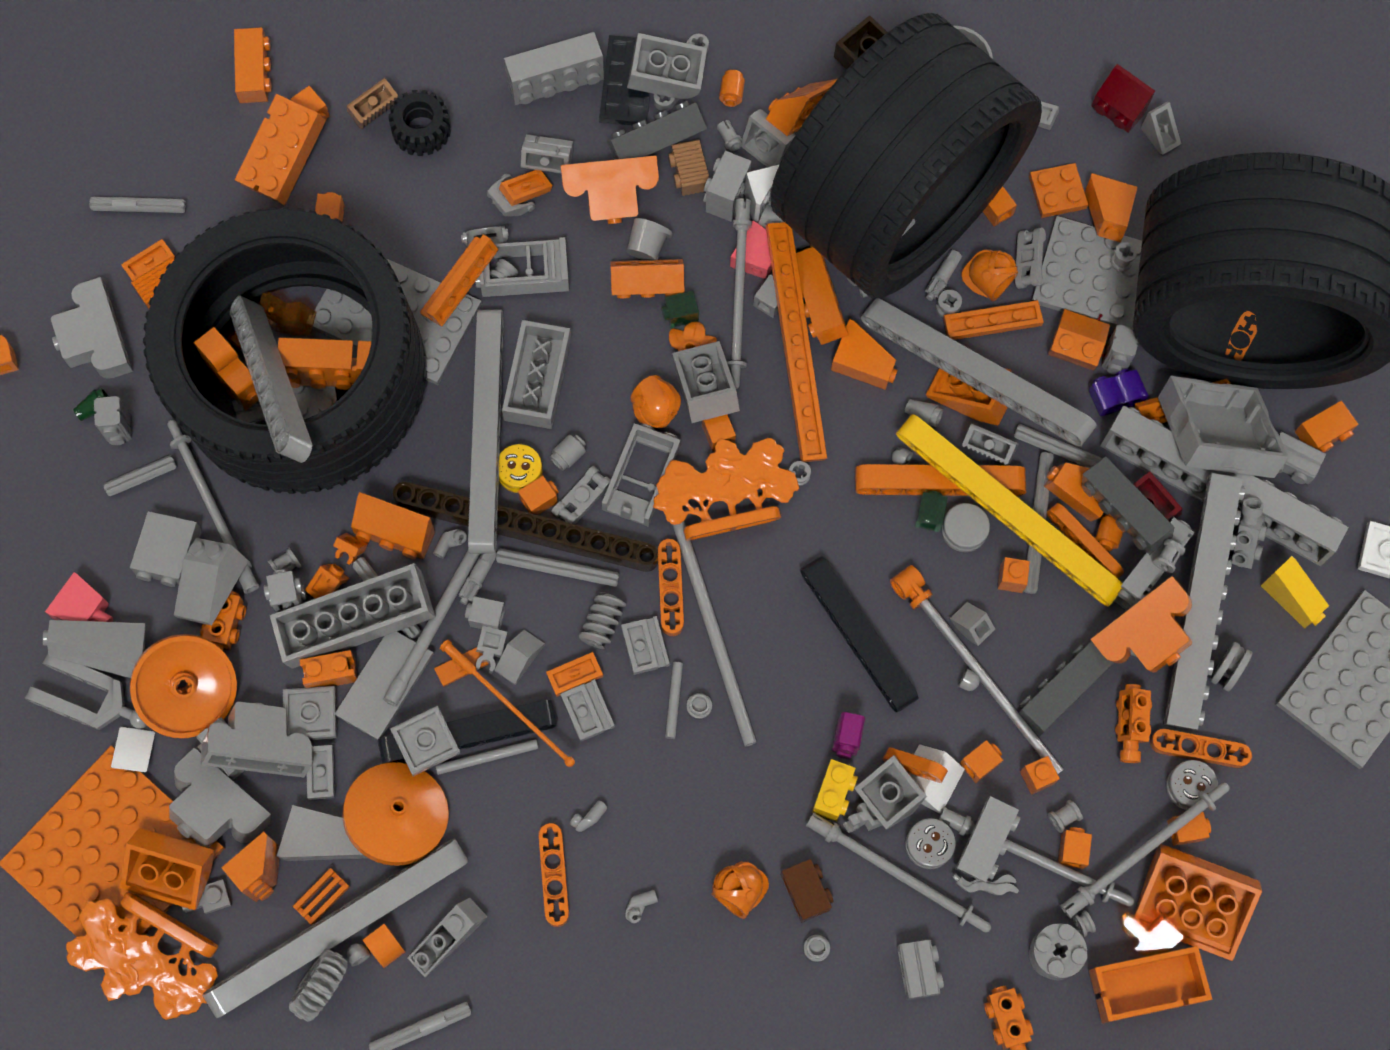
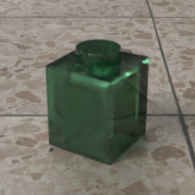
[661,291,699,328]
[915,491,948,532]

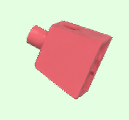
[730,221,772,279]
[45,572,113,622]

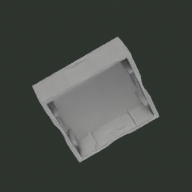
[1158,376,1288,478]

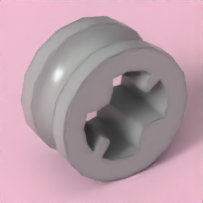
[789,461,811,486]
[1073,910,1096,938]

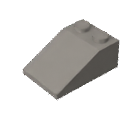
[174,538,248,626]

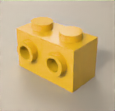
[812,759,858,821]

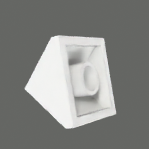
[744,165,779,224]
[909,744,965,814]

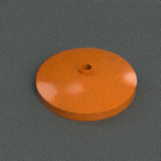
[130,634,237,738]
[342,762,449,866]

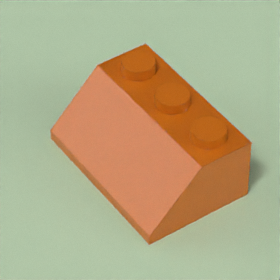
[766,79,837,136]
[351,492,435,560]
[120,828,214,910]
[221,832,280,902]

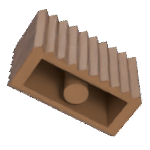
[347,78,398,129]
[668,140,709,196]

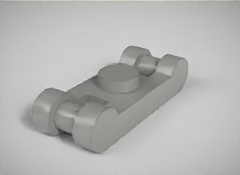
[1015,227,1046,289]
[551,466,611,524]

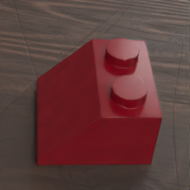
[1091,64,1155,133]
[1133,471,1183,522]

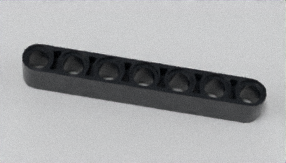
[800,556,919,713]
[378,699,557,764]

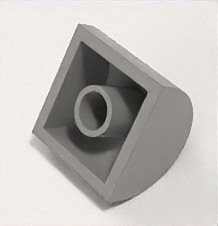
[741,109,796,167]

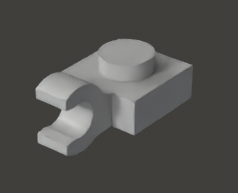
[843,802,882,833]
[182,879,232,914]

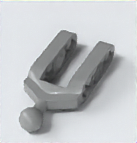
[25,653,147,730]

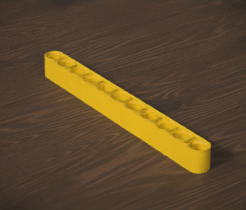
[896,414,1123,607]

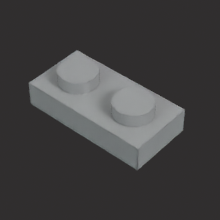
[307,745,335,800]

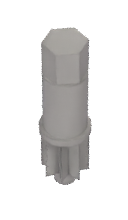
[925,250,962,301]
[459,553,497,605]

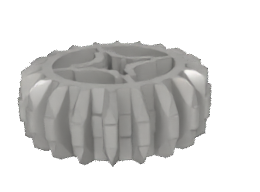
[289,949,347,1022]

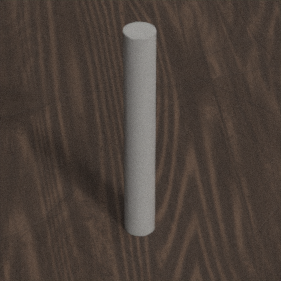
[665,662,683,739]

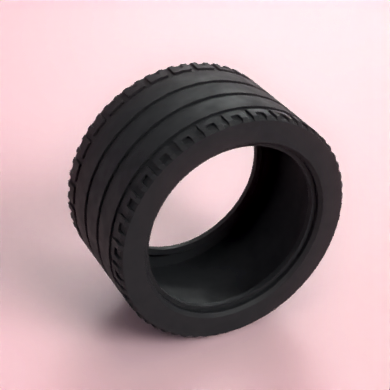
[771,13,1042,298]
[1133,152,1390,389]
[143,207,427,494]

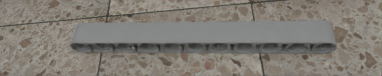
[230,296,312,463]
[861,298,1097,447]
[468,309,504,554]
[202,838,469,1018]

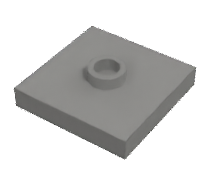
[283,686,337,740]
[390,706,460,776]

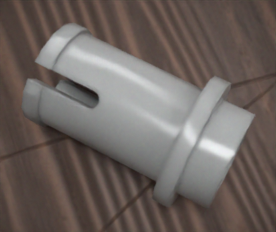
[717,120,742,151]

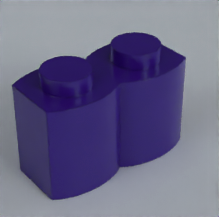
[1089,369,1149,416]

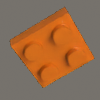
[1029,163,1088,218]

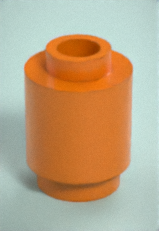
[719,70,745,107]
[1095,514,1123,551]

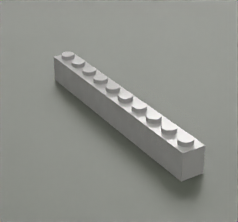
[1163,473,1245,730]

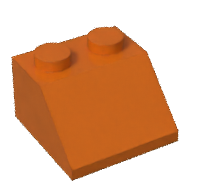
[1048,309,1110,371]

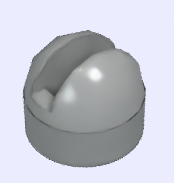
[892,447,913,465]
[958,669,980,691]
[347,943,371,966]

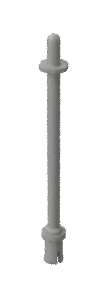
[727,198,752,389]
[167,420,259,594]
[1060,783,1230,919]
[939,807,1134,906]
[806,812,991,932]

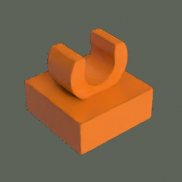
[333,533,368,565]

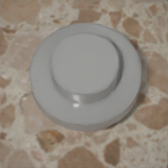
[687,693,712,719]
[803,935,830,962]

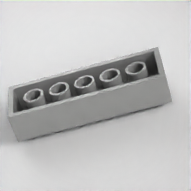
[270,563,436,669]

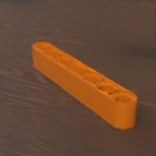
[855,464,1026,496]

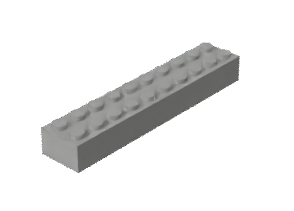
[1100,406,1349,566]

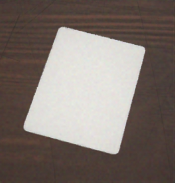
[111,727,155,772]

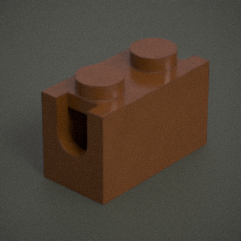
[780,859,834,923]

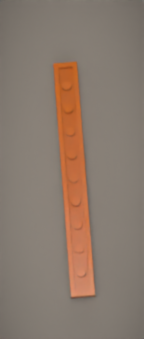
[766,222,827,462]

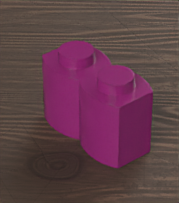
[832,712,866,759]

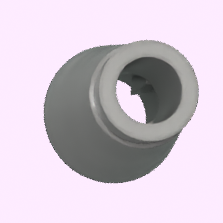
[905,399,943,427]

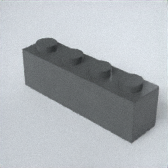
[607,101,707,160]
[1082,457,1175,555]
[1019,641,1114,737]

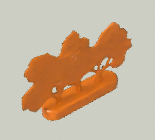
[653,438,799,541]
[66,892,218,1020]

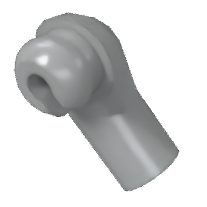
[433,529,467,559]
[570,801,607,832]

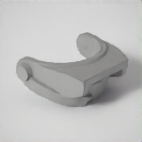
[487,174,535,217]
[461,226,508,247]

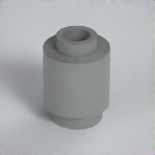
[549,434,586,471]

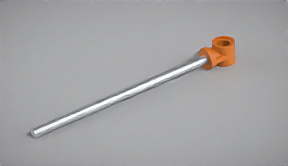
[890,565,1064,774]

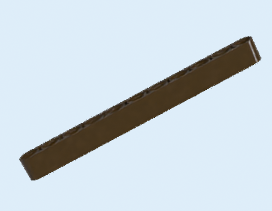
[393,482,658,572]

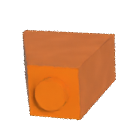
[1085,173,1137,243]
[831,319,898,390]
[1044,462,1104,522]

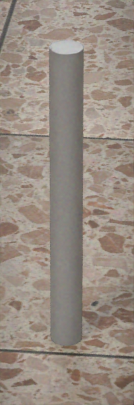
[435,739,538,775]

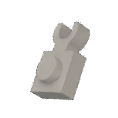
[476,626,507,674]

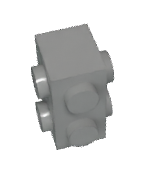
[264,569,307,613]

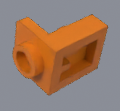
[305,564,349,599]

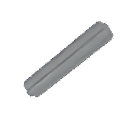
[103,455,176,496]

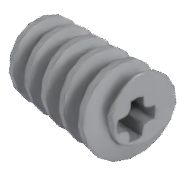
[579,592,626,649]

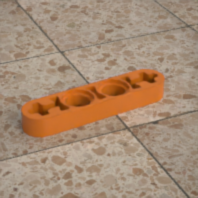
[1047,503,1124,579]
[658,539,684,636]
[1150,729,1252,768]
[539,823,569,927]

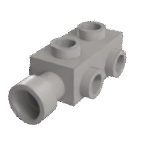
[1232,498,1268,569]

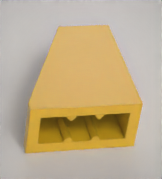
[1261,556,1329,628]

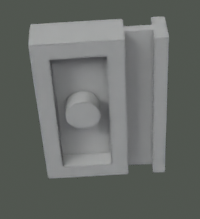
[621,616,670,675]
[560,679,615,742]

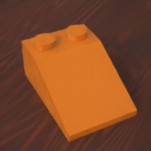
[926,368,1012,426]

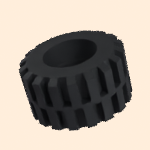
[389,90,451,156]

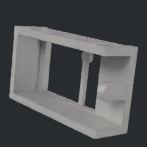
[476,237,569,297]
[602,423,681,527]
[1114,517,1195,611]

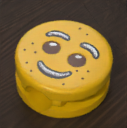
[499,444,543,493]

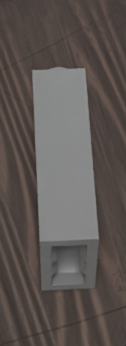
[43,620,146,678]
[277,805,367,861]

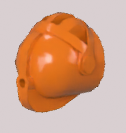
[962,250,1018,302]
[631,375,681,428]
[711,861,769,919]

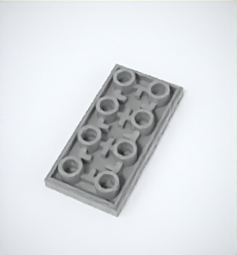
[335,632,434,740]

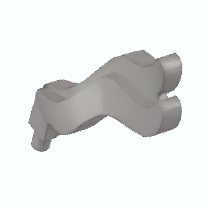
[952,873,1019,895]

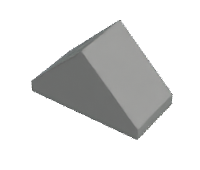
[1141,102,1181,155]
[494,630,545,685]

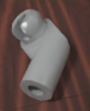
[625,890,658,923]

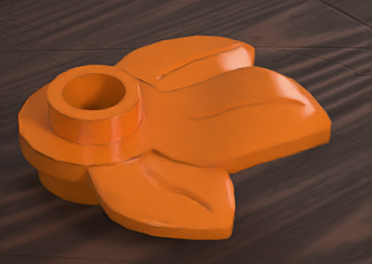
[669,321,717,351]

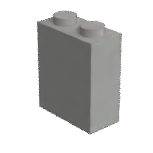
[130,511,202,587]

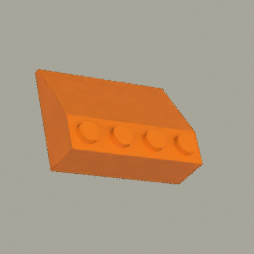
[1132,844,1262,961]

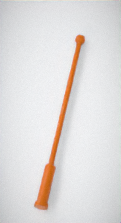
[440,640,575,767]

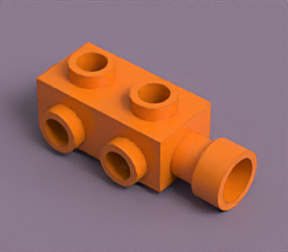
[200,591,247,650]
[1115,684,1152,763]
[984,985,1033,1050]

